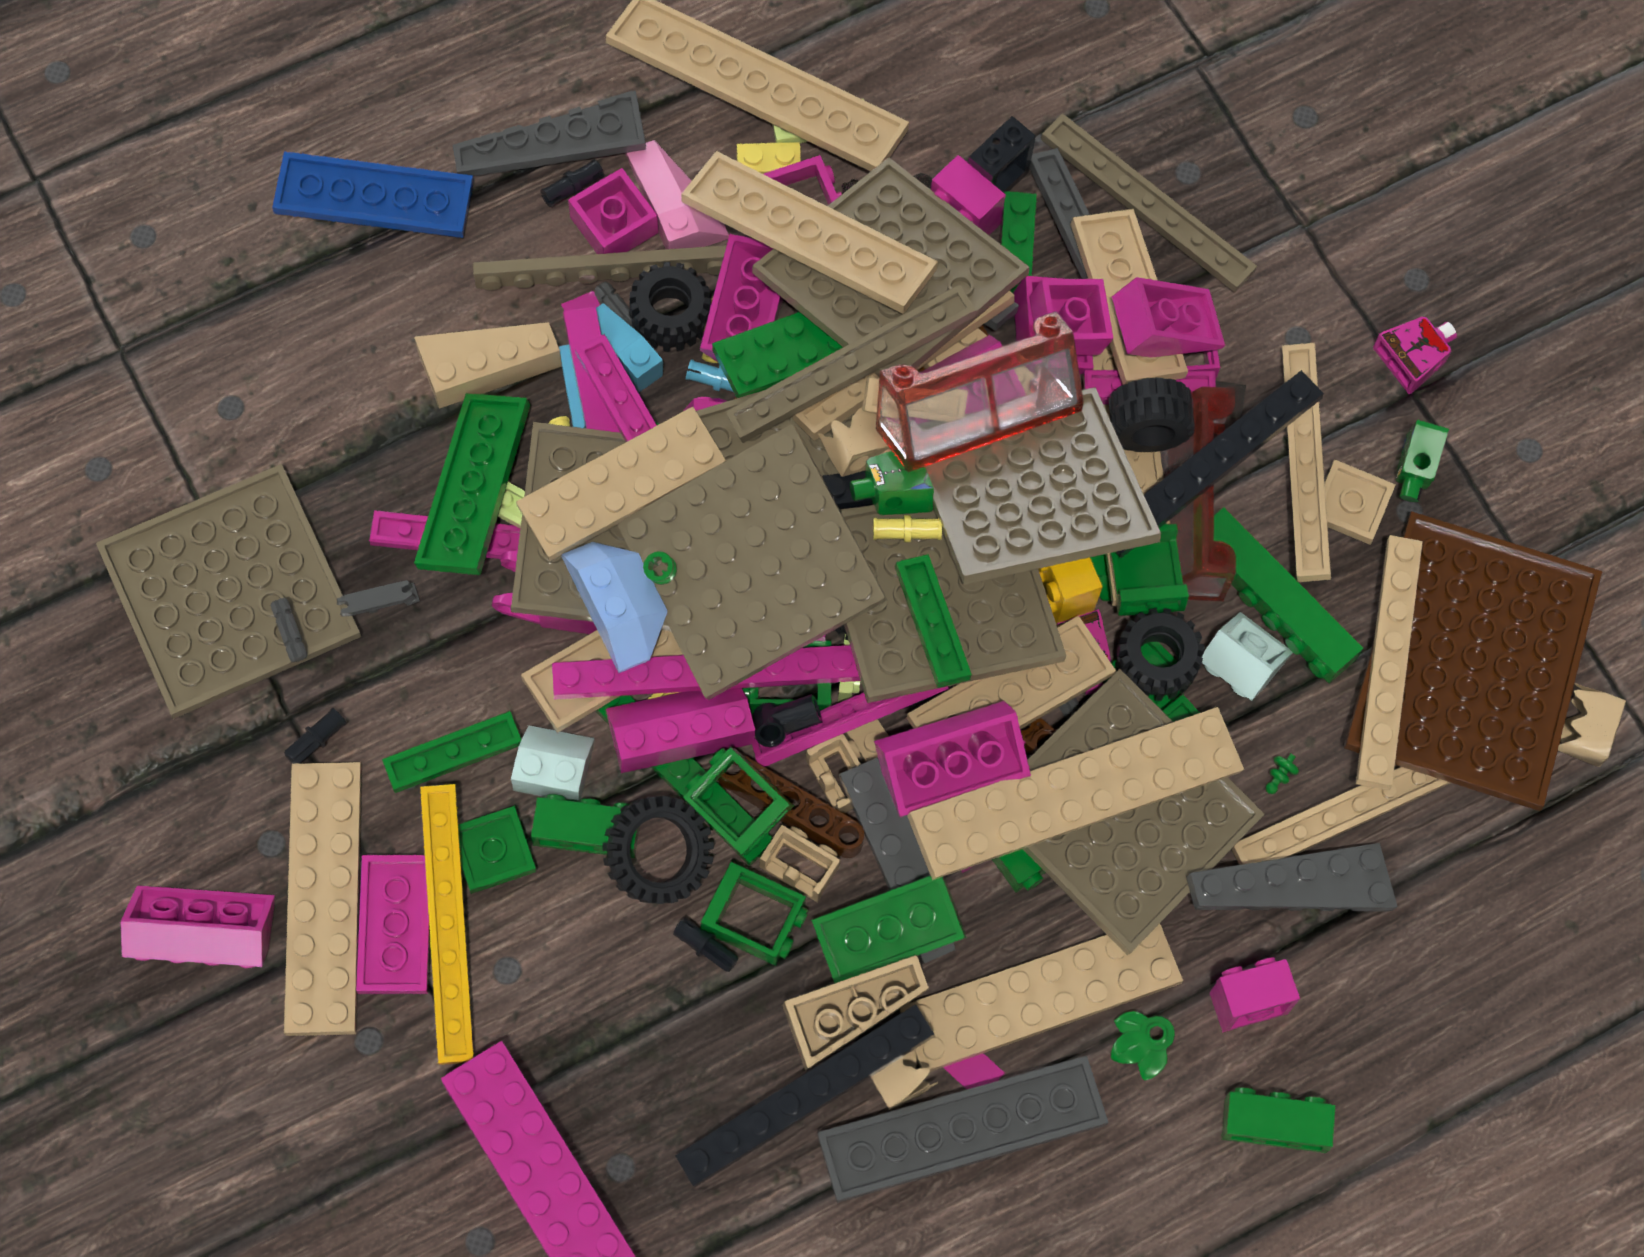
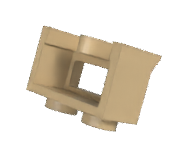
[806,734,861,814]
[760,825,840,903]

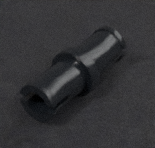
[540,159,604,208]

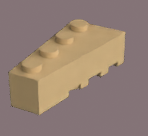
[414,322,562,409]
[782,955,929,1071]

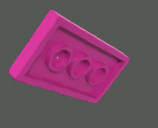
[356,855,430,994]

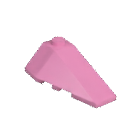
[625,140,729,249]

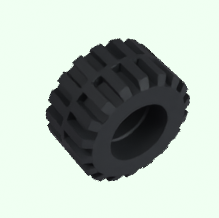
[629,262,711,352]
[1109,377,1195,452]
[1115,608,1204,701]

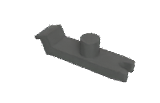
[337,580,420,617]

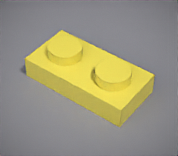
[737,142,801,174]

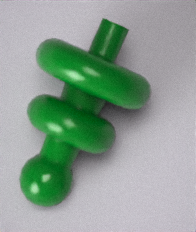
[1265,753,1299,794]

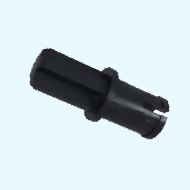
[284,708,347,764]
[673,917,738,972]

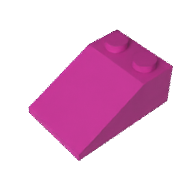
[1112,277,1225,358]

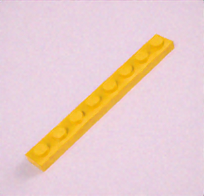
[420,784,473,1065]

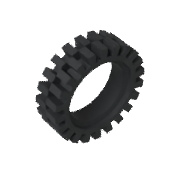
[602,796,714,904]

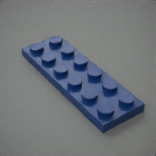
[272,151,474,238]

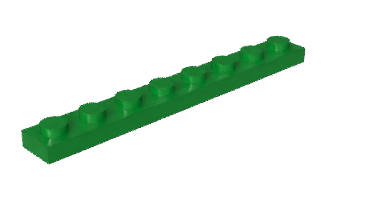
[595,695,773,866]

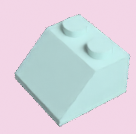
[1202,612,1293,701]
[511,725,595,802]

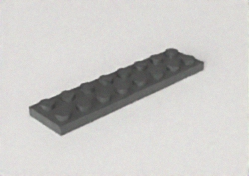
[817,1056,1109,1203]

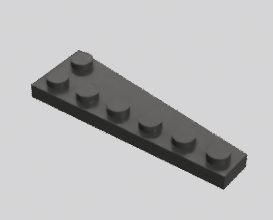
[453,90,646,176]
[838,757,956,965]
[1186,843,1398,912]

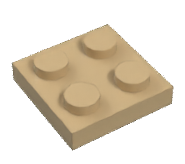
[1325,460,1396,545]

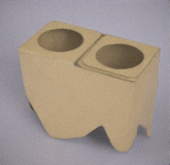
[818,407,904,477]
[1558,683,1626,767]
[871,1050,938,1111]

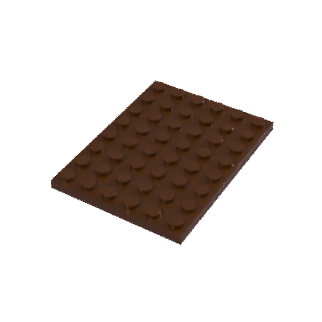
[1344,511,1602,811]

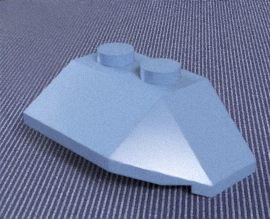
[561,542,668,673]

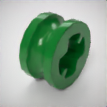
[643,551,677,585]

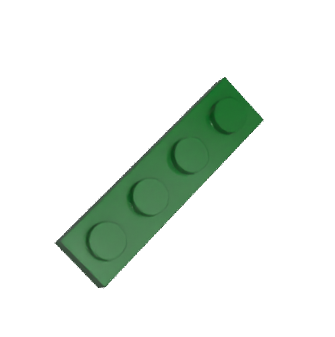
[895,554,972,688]
[382,711,522,793]

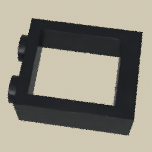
[968,116,1036,193]

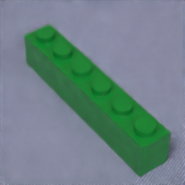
[1191,507,1364,684]

